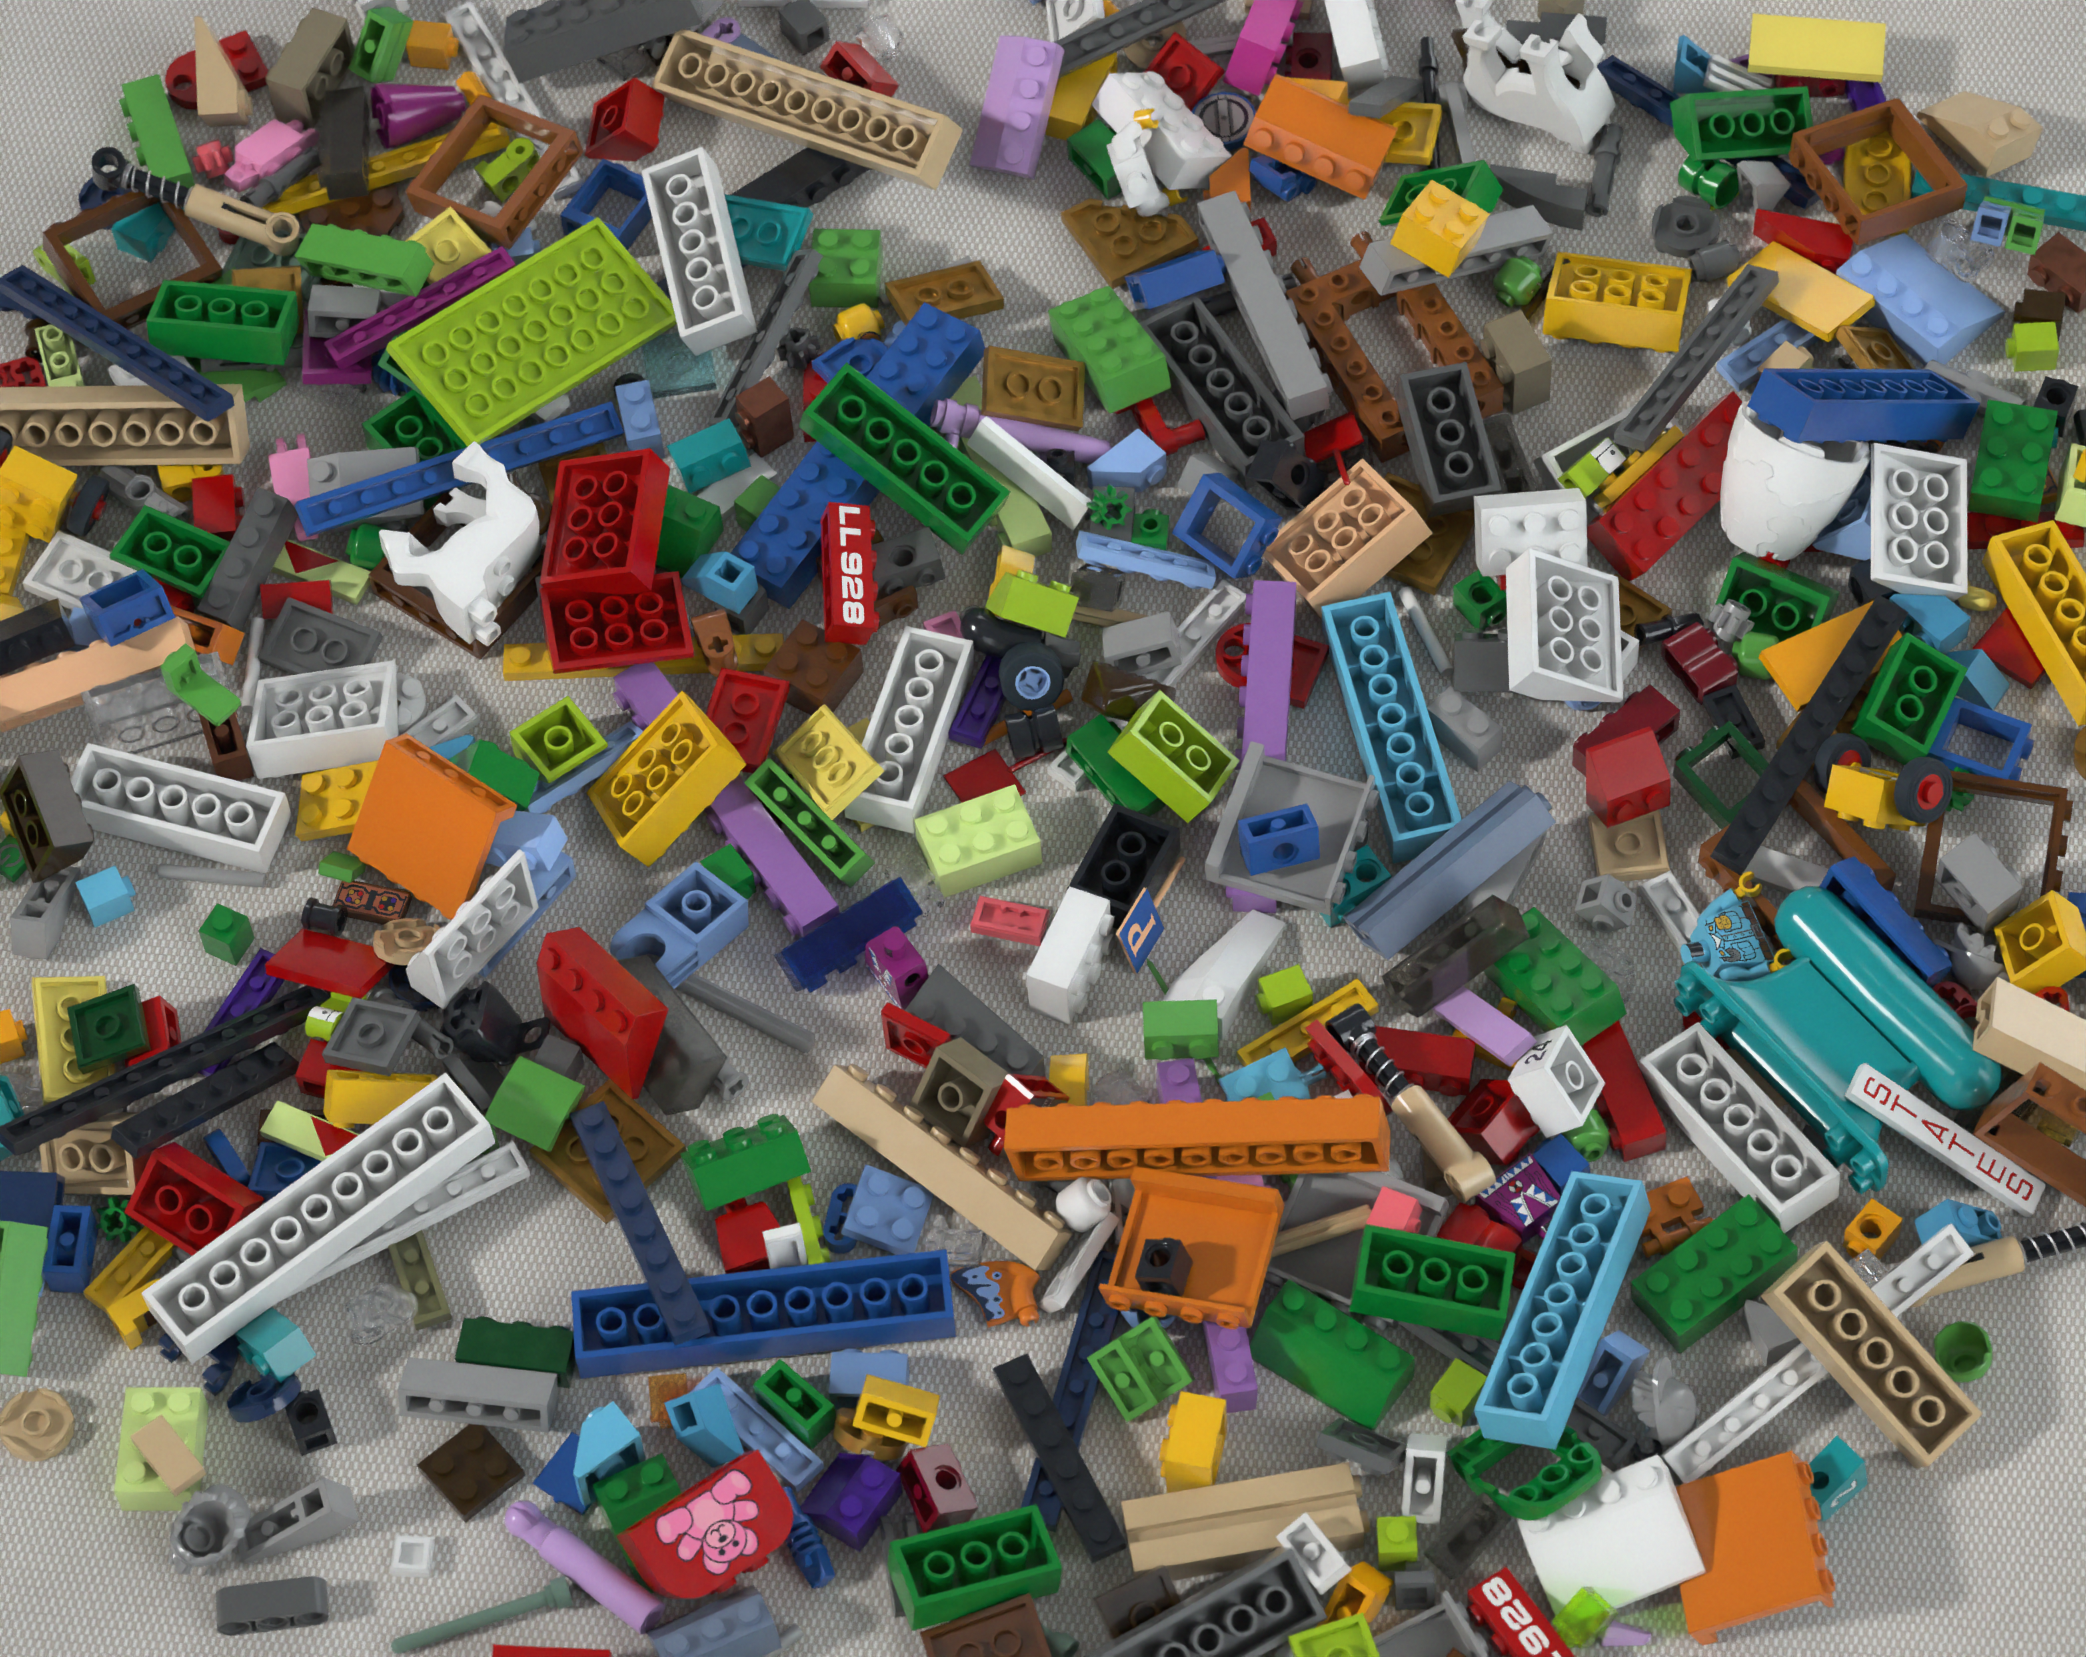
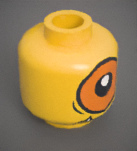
[832,303,885,343]

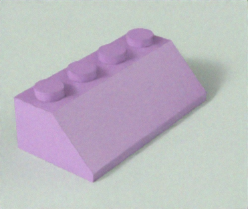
[970,35,1064,180]

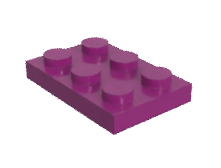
[302,309,372,385]

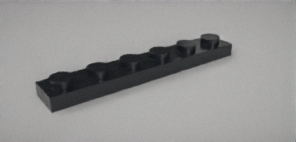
[110,1042,299,1159]
[993,1353,1127,1564]

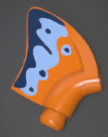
[950,1261,1040,1328]

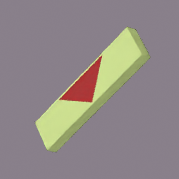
[271,539,371,605]
[260,1100,360,1161]

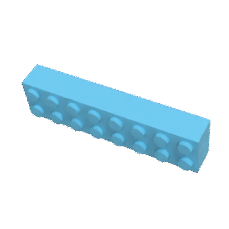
[1322,592,1462,864]
[1474,1171,1651,1450]

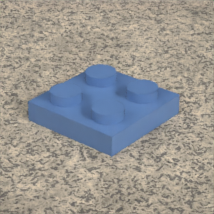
[841,1164,934,1255]

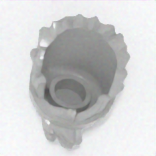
[1932,922,2010,991]
[1631,1356,1699,1447]
[168,1484,250,1575]

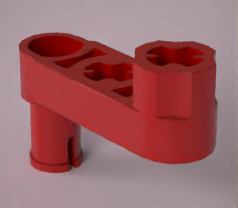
[1113,397,1205,456]

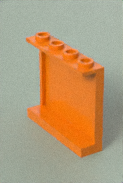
[347,733,517,920]
[1099,1166,1285,1330]
[1675,1451,1835,1646]

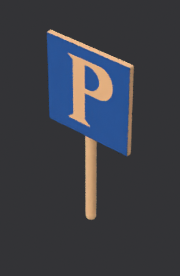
[1116,856,1185,974]

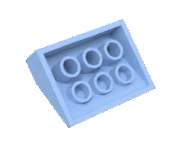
[1836,233,2005,366]

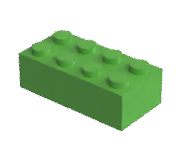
[1048,285,1171,414]

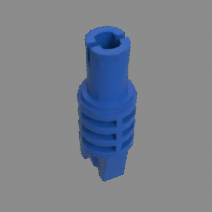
[782,1486,835,1588]

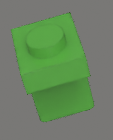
[160,643,241,726]

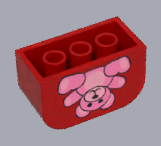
[616,1449,793,1600]

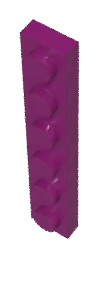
[324,246,516,371]

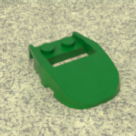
[1446,1425,1602,1521]

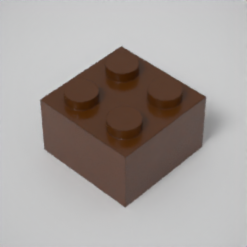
[763,619,864,716]

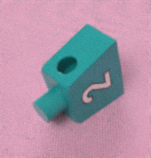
[1809,1435,1868,1522]

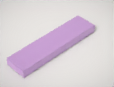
[1431,982,1537,1067]

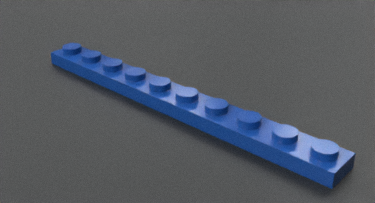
[294,401,624,537]

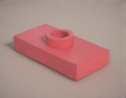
[970,896,1050,946]

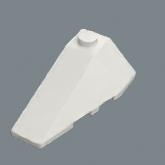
[1162,909,1286,1041]

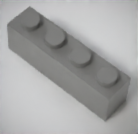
[398,1357,559,1433]

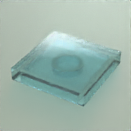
[642,332,717,399]

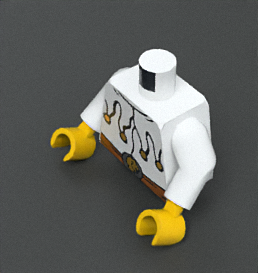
[1107,108,1188,217]

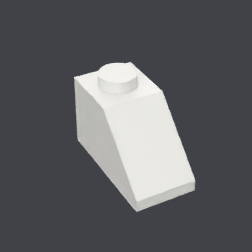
[1401,1433,1448,1525]

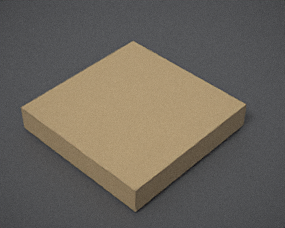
[1588,809,1670,882]

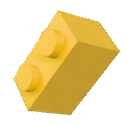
[852,1374,940,1448]

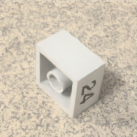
[1508,1025,1605,1138]

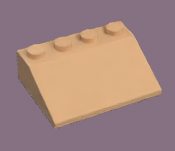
[1262,458,1432,620]

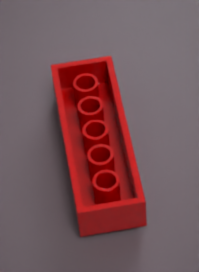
[1587,391,1743,582]

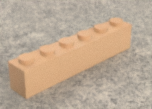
[0,617,196,732]

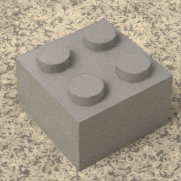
[1936,832,2023,935]

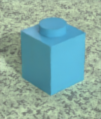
[75,865,136,928]

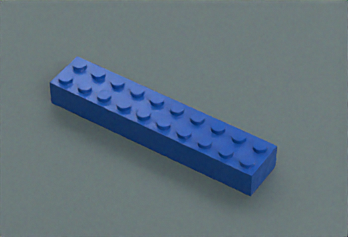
[730,302,985,609]
[571,1249,956,1379]

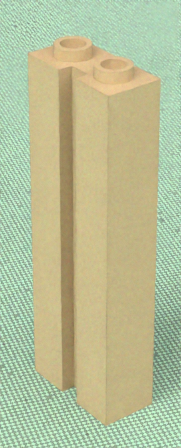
[1972,977,2086,1090]
[1121,1462,1370,1581]

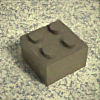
[1480,310,1552,415]
[909,1037,1010,1147]

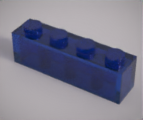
[773,876,923,993]

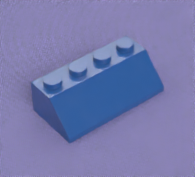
[1820,856,1953,988]

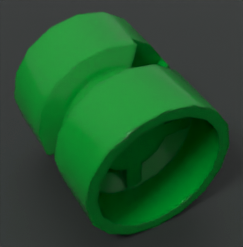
[1678,156,1739,209]

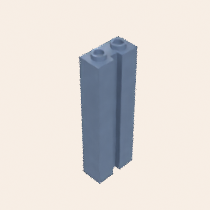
[1343,781,1556,960]

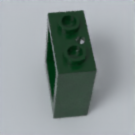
[1673,720,1769,830]

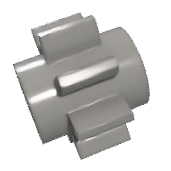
[1708,599,1755,643]

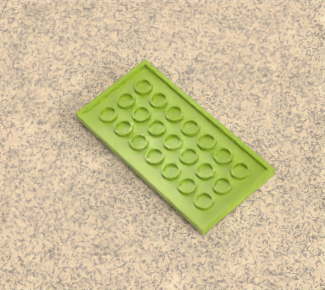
[386,217,677,446]

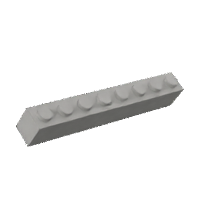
[1197,190,1333,420]

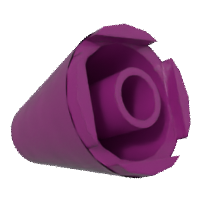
[370,83,466,149]

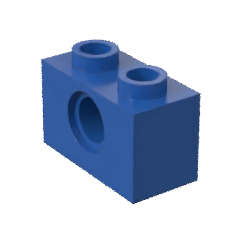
[1238,803,1320,876]
[43,1205,99,1293]

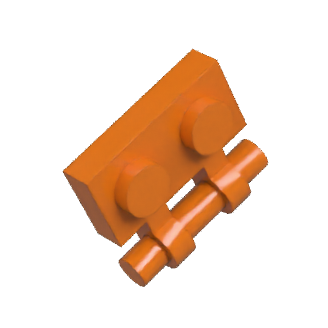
[1640,1176,1713,1258]

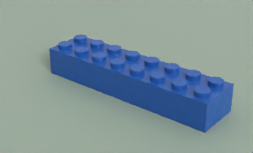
[1747,368,1980,444]

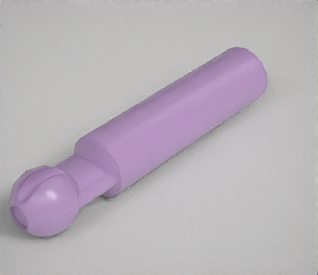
[504,1500,665,1635]

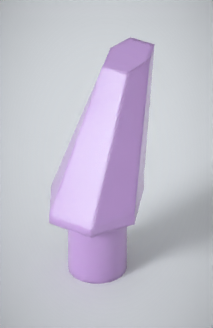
[1586,1617,1652,1646]

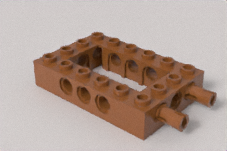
[1285,231,1504,464]

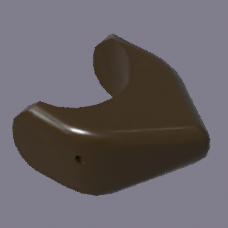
[1081,660,1176,722]

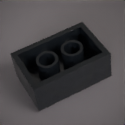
[1067,803,1181,929]

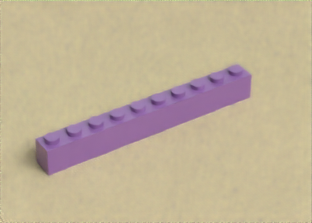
[1226,580,1296,913]
[613,662,842,945]
[1156,1058,1258,1413]

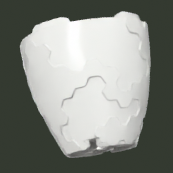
[1720,398,1871,561]

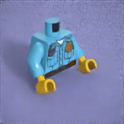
[1680,872,1794,982]

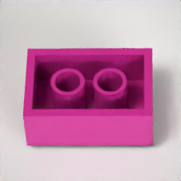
[1222,0,1304,96]

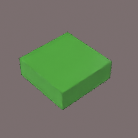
[318,851,366,883]

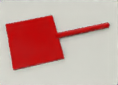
[1303,411,1364,485]
[943,738,1067,803]

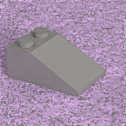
[307,447,424,534]

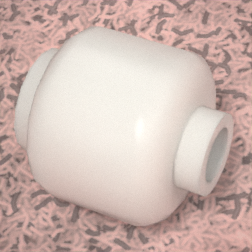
[1056,1177,1112,1233]

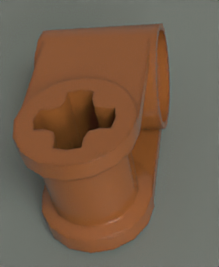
[690,608,738,677]

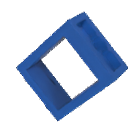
[560,159,652,251]
[1125,250,1226,309]
[1172,473,1283,579]
[79,569,176,647]
[1925,697,2035,799]

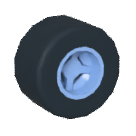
[999,642,1064,712]

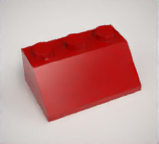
[124,1142,264,1256]

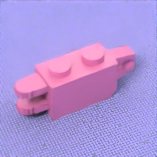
[224,118,320,193]
[268,434,319,542]

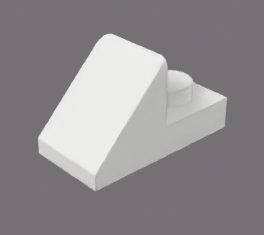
[1276,1512,1352,1594]

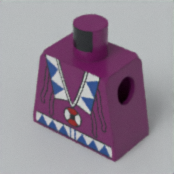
[865,926,929,1010]
[1475,1153,1561,1244]

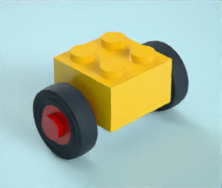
[0,430,110,543]
[1813,733,1953,831]

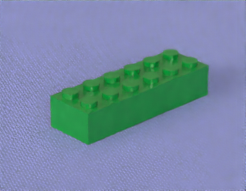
[799,362,1011,555]

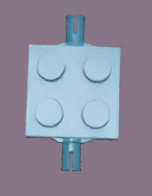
[1218,1047,1327,1102]

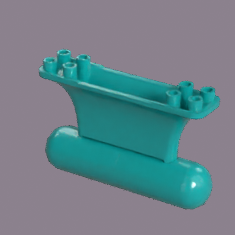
[1673,886,2002,1194]

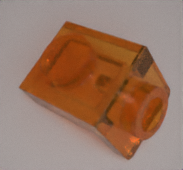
[648,1373,688,1429]

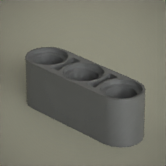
[215,1576,329,1636]

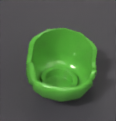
[1933,1321,1993,1383]

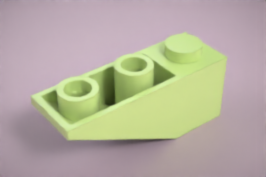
[35,324,86,387]

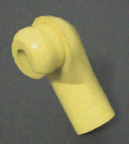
[1958,576,1997,612]

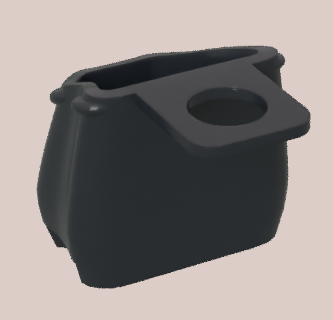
[440,981,551,1066]

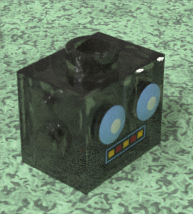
[1070,563,1127,612]

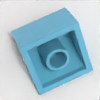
[573,1401,646,1507]

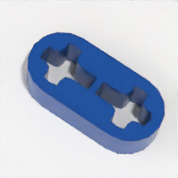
[203,1128,251,1187]
[823,1183,858,1254]

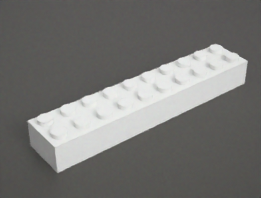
[141,1073,495,1364]

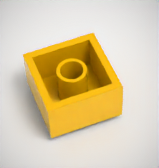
[1390,180,1490,278]
[1994,890,2086,994]
[1159,1391,1227,1493]

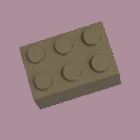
[266,7,355,130]

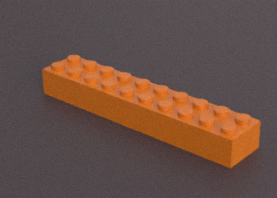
[1004,1094,1391,1181]

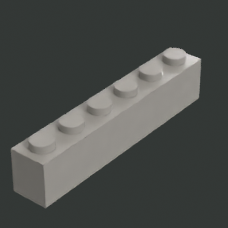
[1359,205,1554,296]

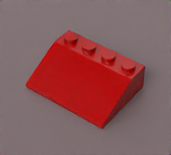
[539,448,670,595]
[539,571,694,674]
[536,927,669,1100]

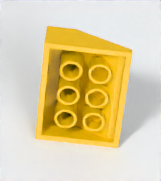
[1542,251,1692,353]
[586,691,746,867]

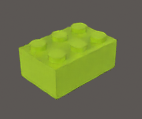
[1107,690,1240,823]

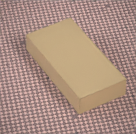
[130,1414,207,1497]

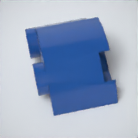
[1249,155,1317,202]

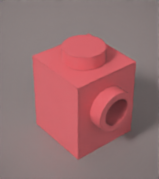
[1365,1186,1423,1234]

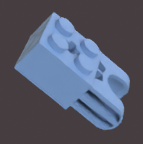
[610,861,749,994]

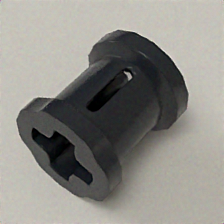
[301,897,348,937]

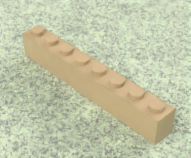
[811,1063,1073,1271]

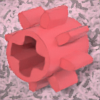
[192,139,234,179]

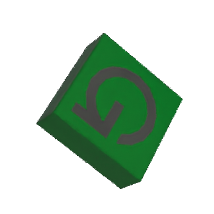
[0,834,27,883]

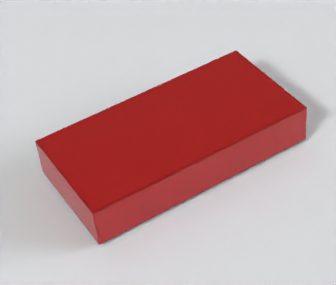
[260,580,334,619]

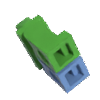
[1970,195,2045,255]

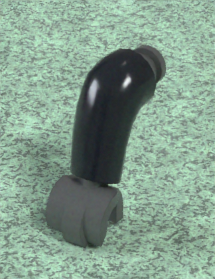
[960,605,1081,678]

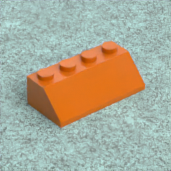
[1243,74,1398,200]

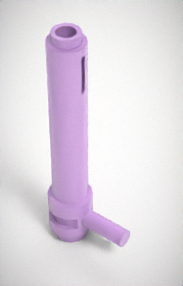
[930,398,1114,465]

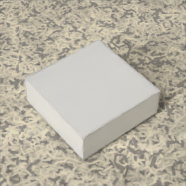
[390,1535,435,1578]

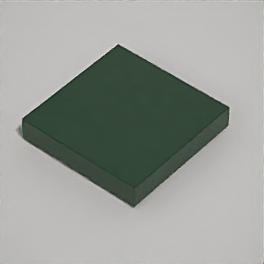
[67,984,151,1074]

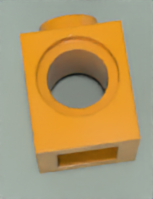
[1842,1198,1903,1267]

